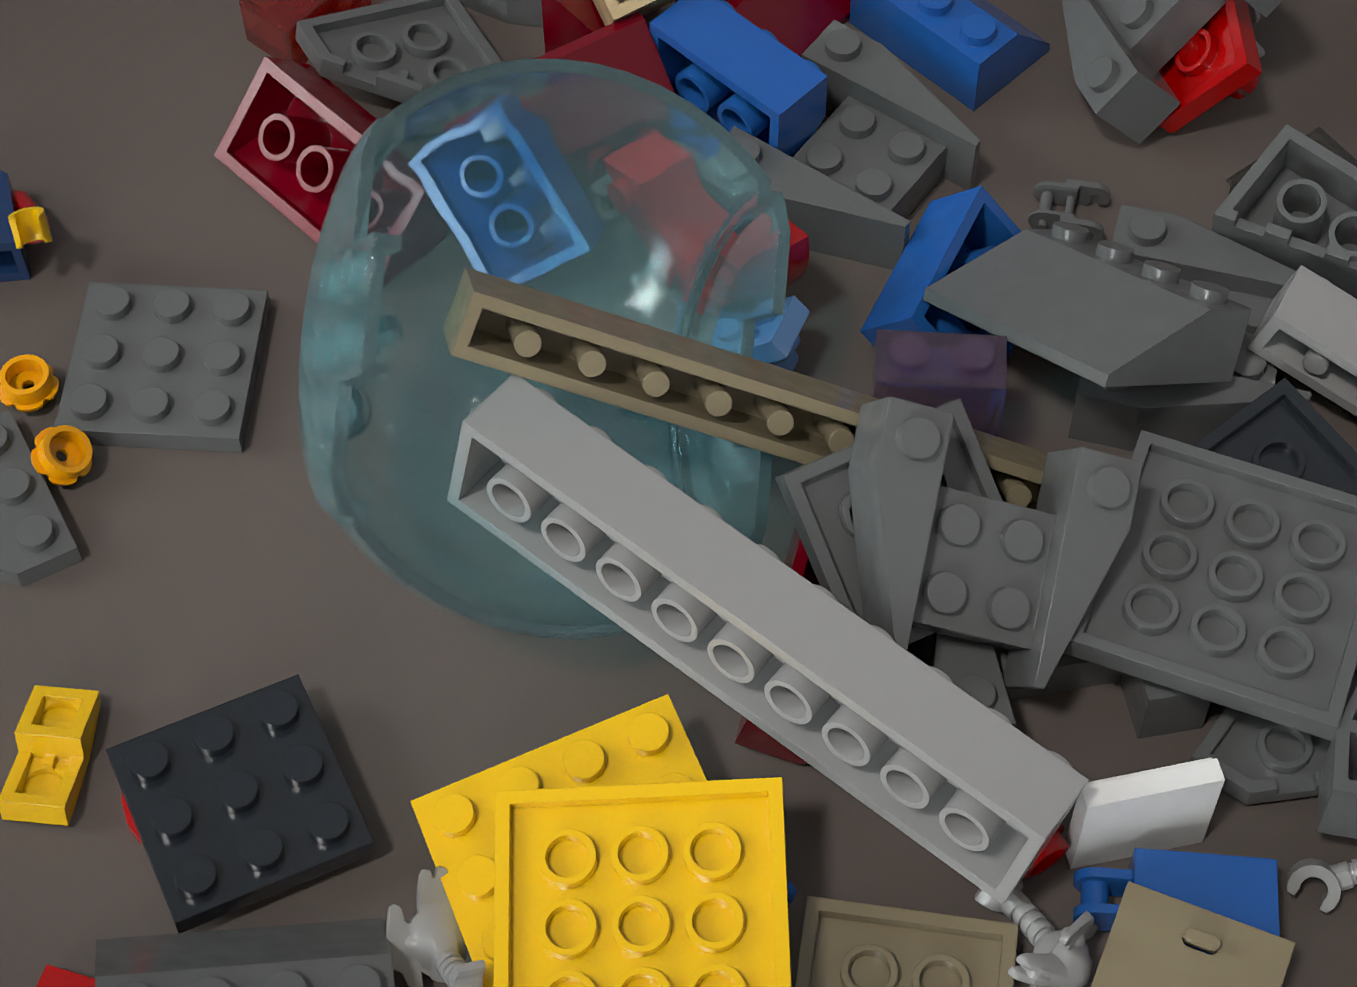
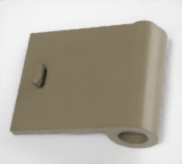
[1091,881,1295,987]

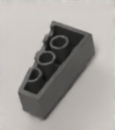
[1212,124,1357,298]

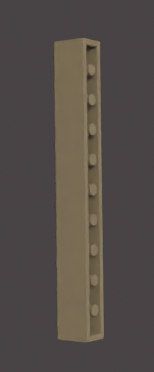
[443,267,1047,510]

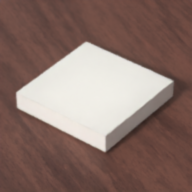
[1066,757,1225,869]

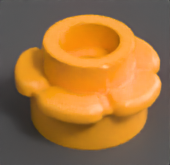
[0,354,59,413]
[31,425,93,486]

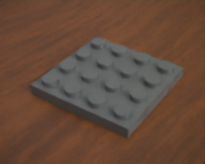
[1064,430,1357,741]

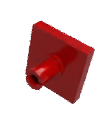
[1159,0,1262,134]

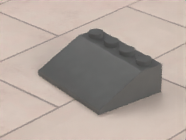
[923,221,1252,387]

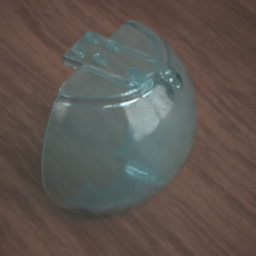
[298,59,791,639]

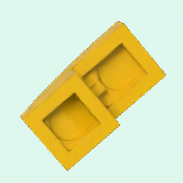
[0,685,101,826]

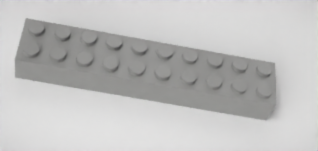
[447,374,1089,905]

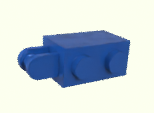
[1073,848,1280,955]

